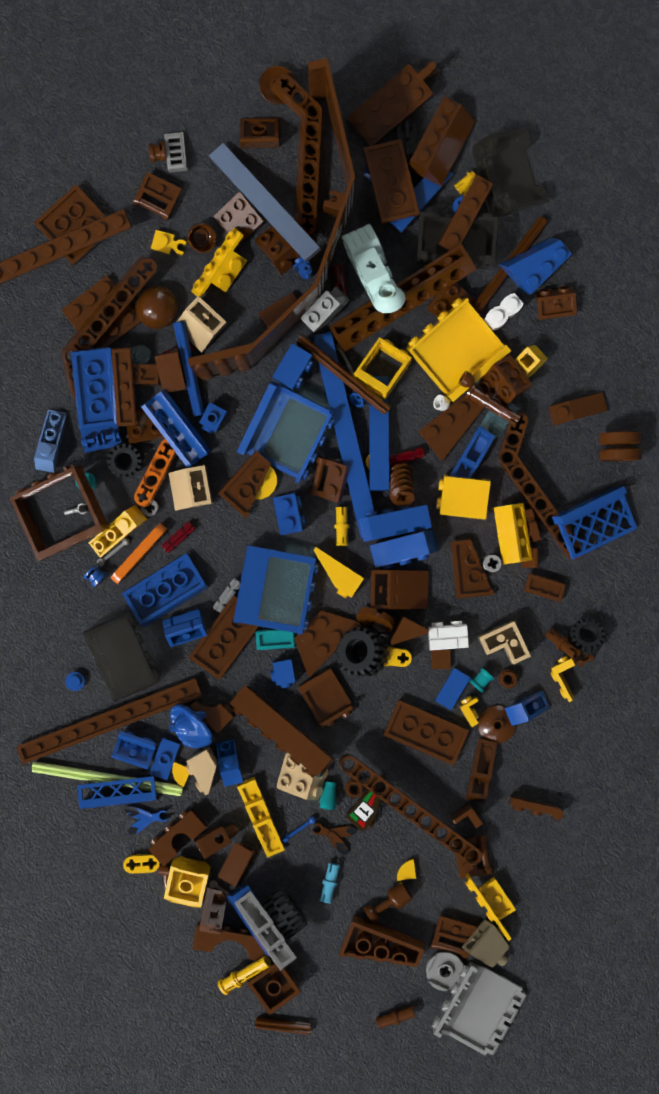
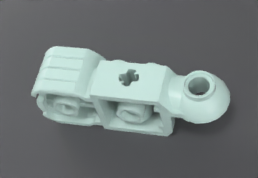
[342,224,405,313]

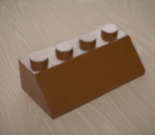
[408,96,475,186]

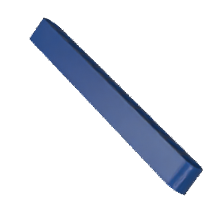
[312,331,374,539]

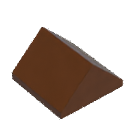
[239,117,279,149]
[389,616,429,645]

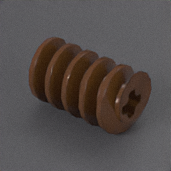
[389,463,414,506]

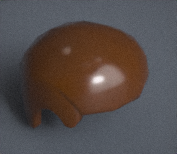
[187,223,216,253]

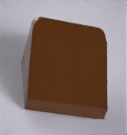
[521,548,538,568]

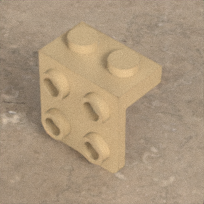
[277,752,328,801]

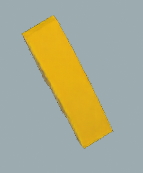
[237,777,285,858]

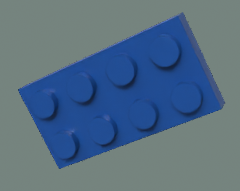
[71,347,117,429]

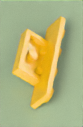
[191,228,247,298]
[465,873,516,941]

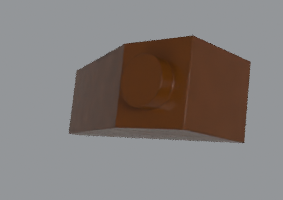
[547,392,608,427]

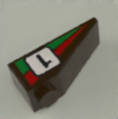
[345,772,386,832]

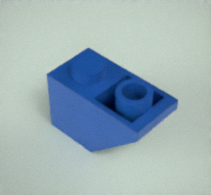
[216,739,243,787]

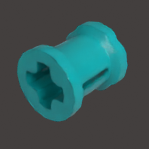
[469,668,494,693]

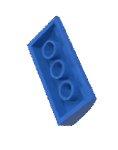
[122,553,209,628]

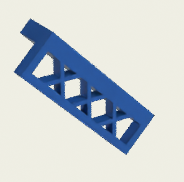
[141,389,211,468]
[77,776,158,809]

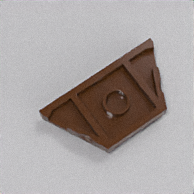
[294,610,360,677]

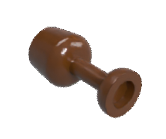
[364,882,413,924]

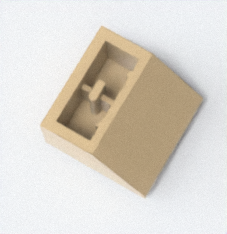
[177,296,228,353]
[169,465,213,511]
[186,746,218,795]

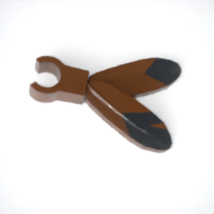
[312,822,357,855]

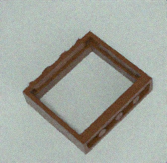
[10,464,110,561]

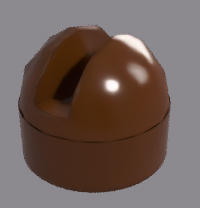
[458,371,475,388]

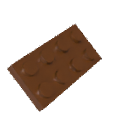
[363,139,420,224]
[188,596,265,680]
[383,699,469,766]

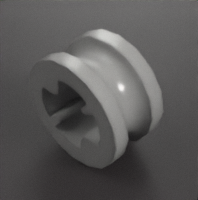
[141,499,159,516]

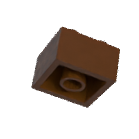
[247,960,301,1015]

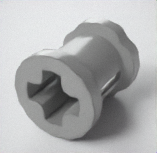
[483,555,502,572]

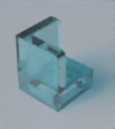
[479,410,509,438]

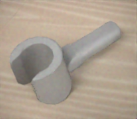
[64,502,90,515]

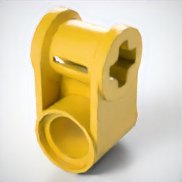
[383,646,412,667]

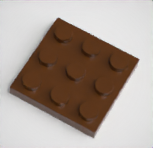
[34,184,106,266]
[61,275,141,349]

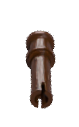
[465,384,522,426]

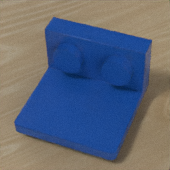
[273,492,306,535]

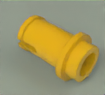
[454,171,476,195]

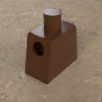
[194,823,239,859]

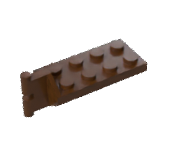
[347,62,439,146]

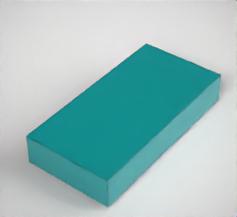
[255,629,295,650]

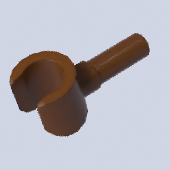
[158,864,170,890]

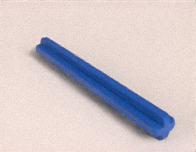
[173,321,204,416]

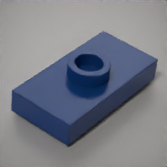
[149,737,180,780]

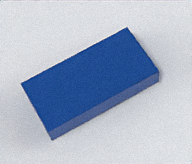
[435,668,471,710]

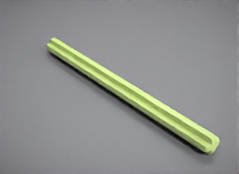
[32,761,183,796]

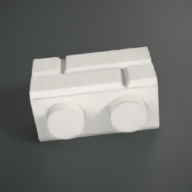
[428,621,469,650]

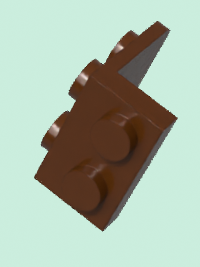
[255,226,301,275]

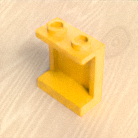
[436,474,491,520]

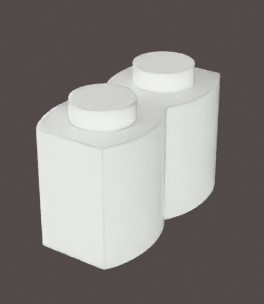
[484,293,523,331]

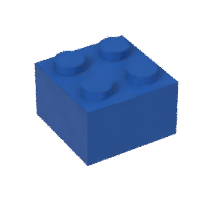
[272,344,314,392]

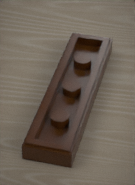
[111,348,137,426]

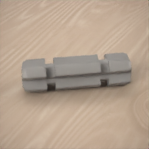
[213,578,240,613]

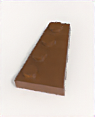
[418,384,485,462]

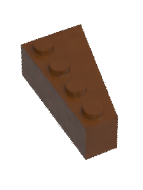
[339,914,425,967]

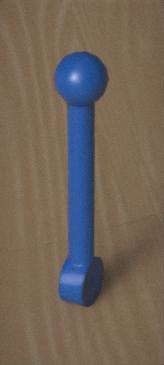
[282,816,316,843]

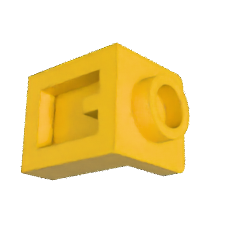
[459,695,479,727]

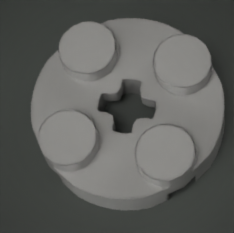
[426,951,463,991]

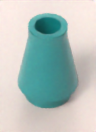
[318,781,337,810]

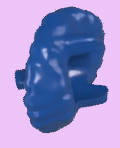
[170,704,212,749]

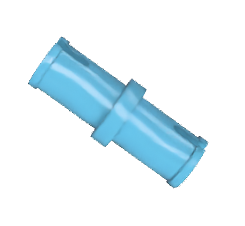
[319,863,340,904]

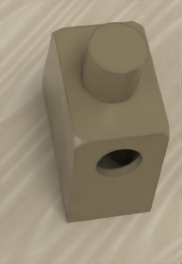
[462,920,509,967]

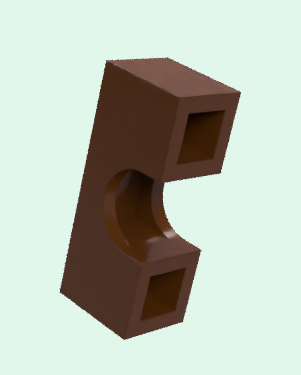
[148,808,208,867]

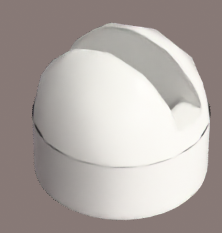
[433,395,450,411]

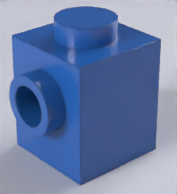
[199,402,228,434]
[270,658,296,688]

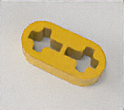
[123,853,160,874]

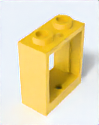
[354,337,412,400]

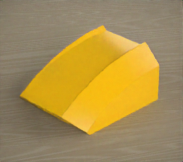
[164,856,211,908]

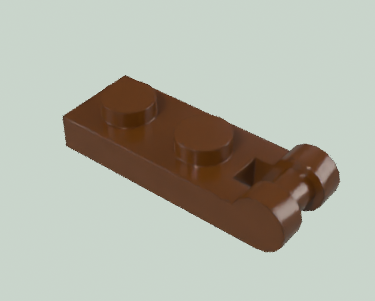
[508,795,563,820]

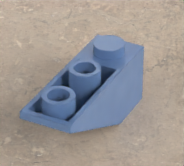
[34,409,67,473]

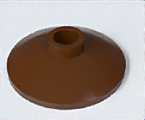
[259,66,296,105]
[478,705,516,744]

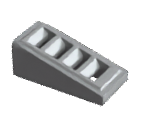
[164,132,188,173]

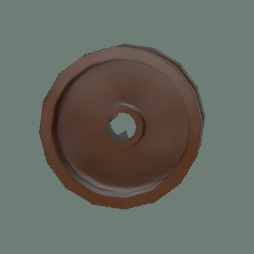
[599,431,642,461]

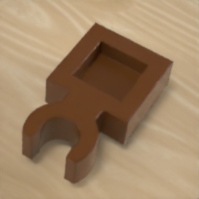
[525,508,541,542]

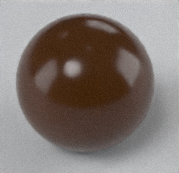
[135,286,178,329]

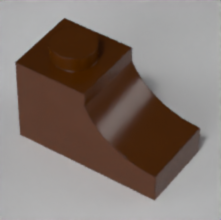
[190,700,235,733]

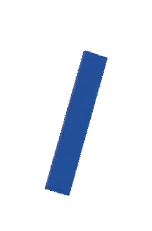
[369,376,389,491]

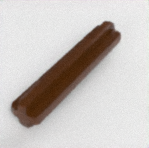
[255,1017,312,1035]

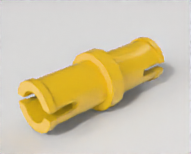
[334,507,350,546]

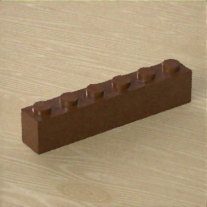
[230,685,335,778]

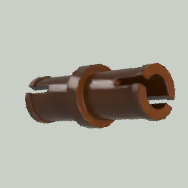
[545,628,581,660]
[376,1005,416,1030]

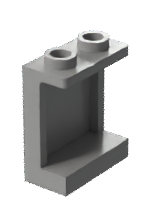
[301,287,350,332]

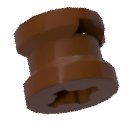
[149,142,167,163]

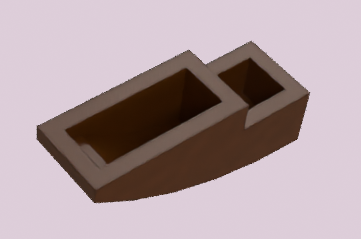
[465,739,497,803]

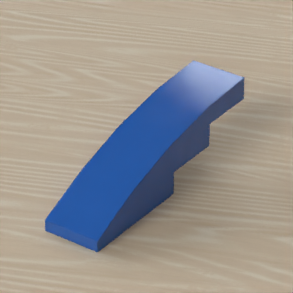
[390,171,453,233]

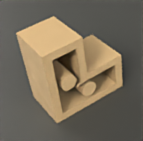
[478,620,531,665]

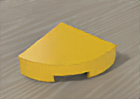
[172,761,189,787]
[397,859,416,881]

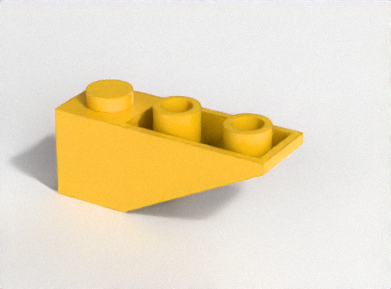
[89,505,148,558]

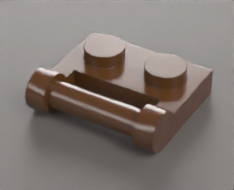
[133,172,182,221]
[308,456,350,503]
[453,835,494,879]
[430,914,477,959]

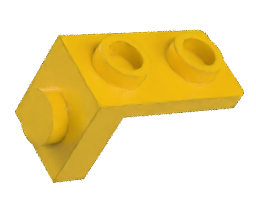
[551,655,577,702]

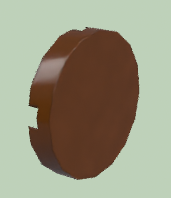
[356,607,395,632]

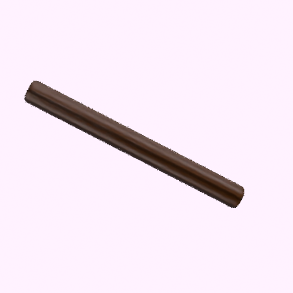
[472,216,548,312]
[296,335,391,414]

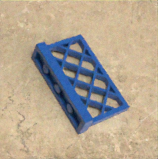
[552,486,637,559]

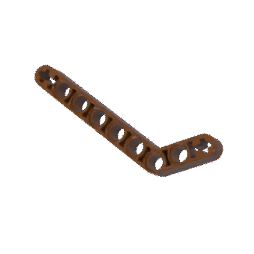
[272,74,322,235]
[61,256,157,399]
[497,412,583,560]

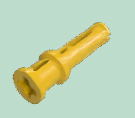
[218,955,271,995]

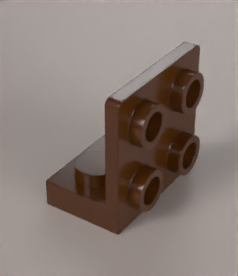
[479,355,533,407]

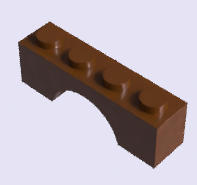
[436,174,493,251]
[192,922,269,960]

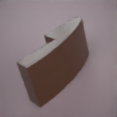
[258,292,297,329]

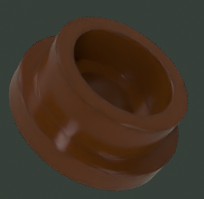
[499,669,518,688]
[345,779,364,798]

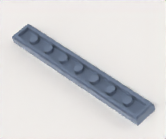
[209,143,321,263]

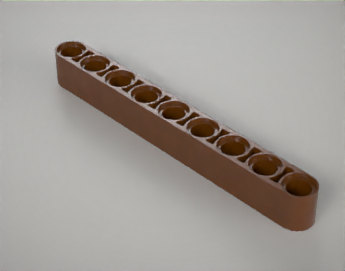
[339,753,482,865]

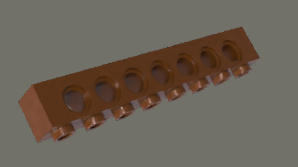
[329,244,477,351]

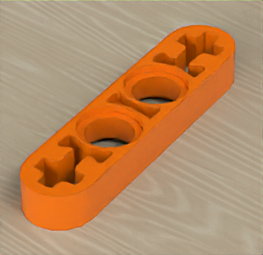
[134,439,176,507]
[111,523,167,585]

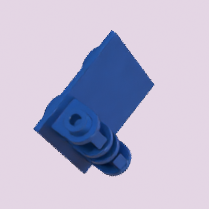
[77,416,122,453]

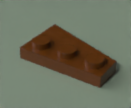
[218,450,271,519]
[450,539,495,599]

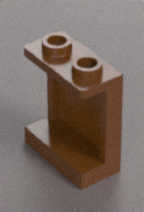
[298,667,354,728]

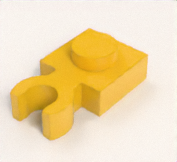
[151,230,187,255]

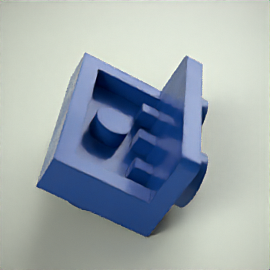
[112,731,156,770]

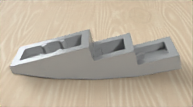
[235,891,297,971]

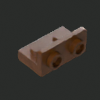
[535,286,577,320]

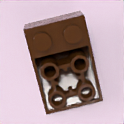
[370,570,428,609]

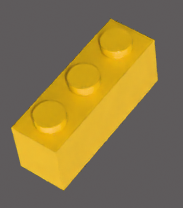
[494,503,532,565]

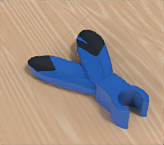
[124,806,169,835]

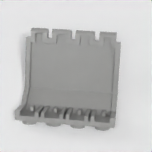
[432,962,527,1056]

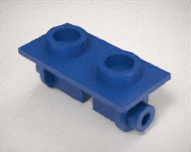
[293,257,313,280]

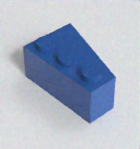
[499,238,572,295]
[359,505,432,542]
[370,529,439,570]

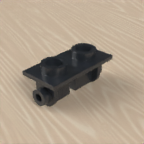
[397,121,417,162]

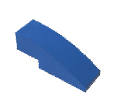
[449,427,495,478]

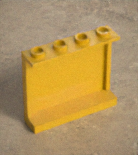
[406,298,511,402]

